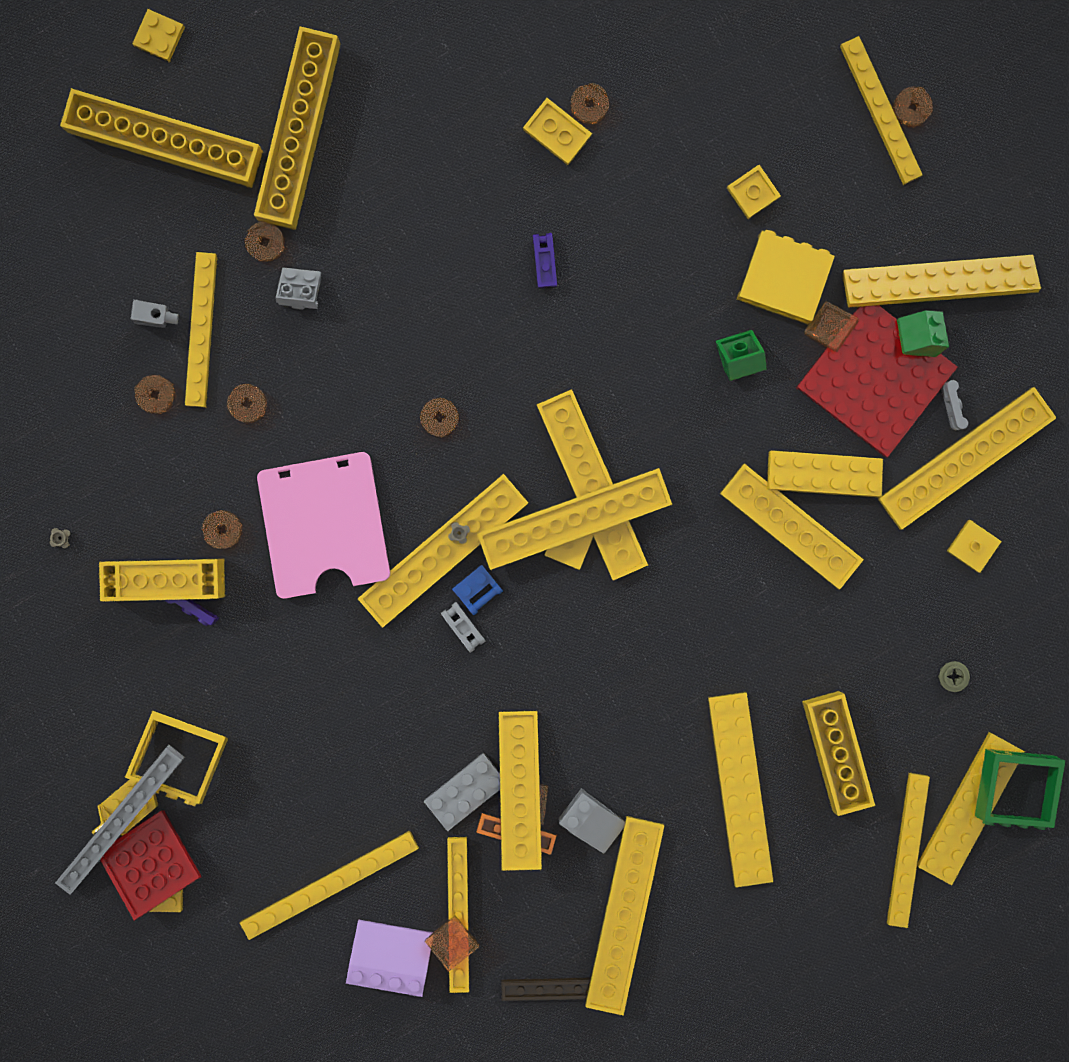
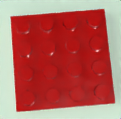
[100,810,202,920]

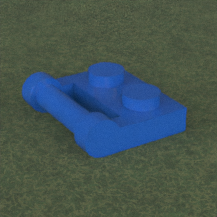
[452,565,503,615]

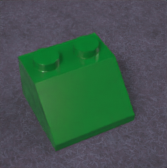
[897,310,949,357]
[716,330,767,381]

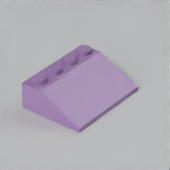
[346,920,434,997]

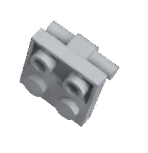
[276,268,321,310]

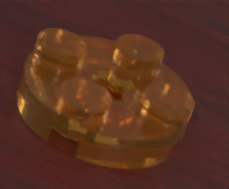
[571,83,609,124]
[892,87,933,127]
[245,222,285,262]
[134,375,175,414]
[227,384,267,423]
[420,398,459,437]
[202,511,242,549]

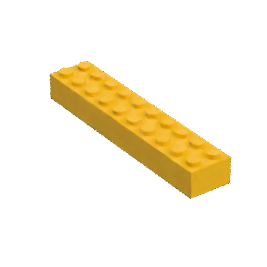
[254,26,341,230]
[60,89,263,188]

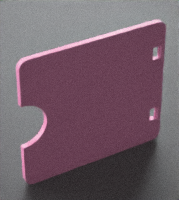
[257,452,390,598]

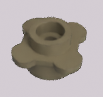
[448,522,470,544]
[50,528,71,548]

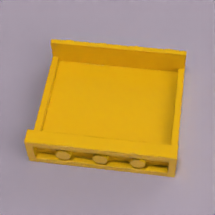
[736,230,835,324]

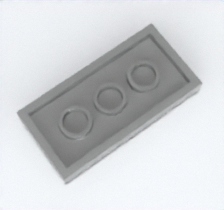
[424,753,500,831]

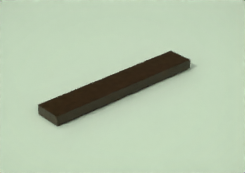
[501,978,591,1001]

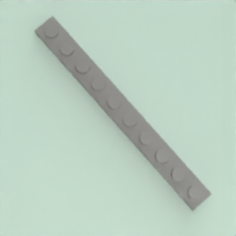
[55,745,184,895]

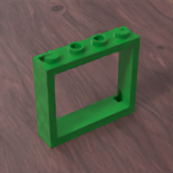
[975,749,1065,830]

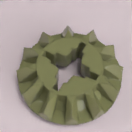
[938,661,970,692]

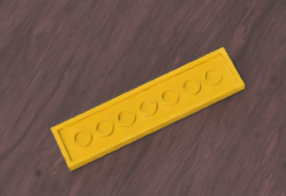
[720,464,864,589]
[499,711,542,870]
[917,732,1025,885]

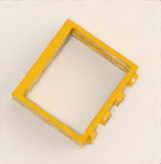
[125,711,228,806]

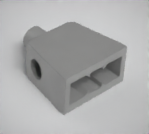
[131,300,179,328]

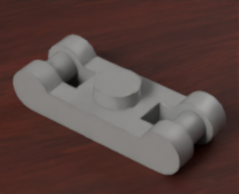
[941,380,968,430]
[441,602,486,653]

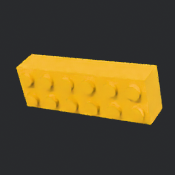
[802,691,875,816]

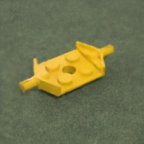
[92,780,158,835]

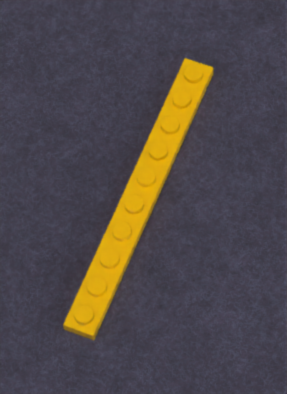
[240,831,419,940]

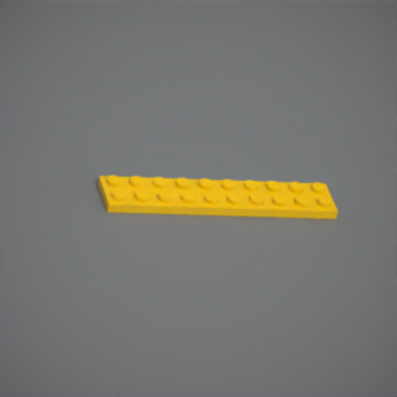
[842,255,1041,307]
[878,387,1056,530]
[537,389,648,580]
[477,468,672,570]
[358,474,528,628]
[708,692,773,887]
[585,816,664,1015]

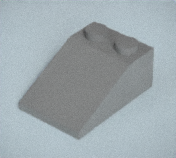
[558,788,625,854]

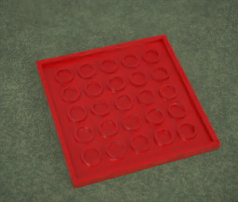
[796,305,957,458]

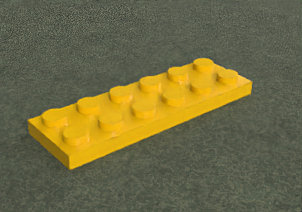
[767,451,883,497]

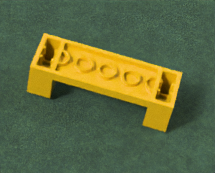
[99,559,225,601]

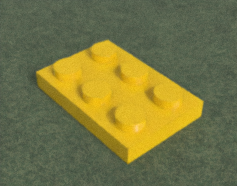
[523,98,592,165]

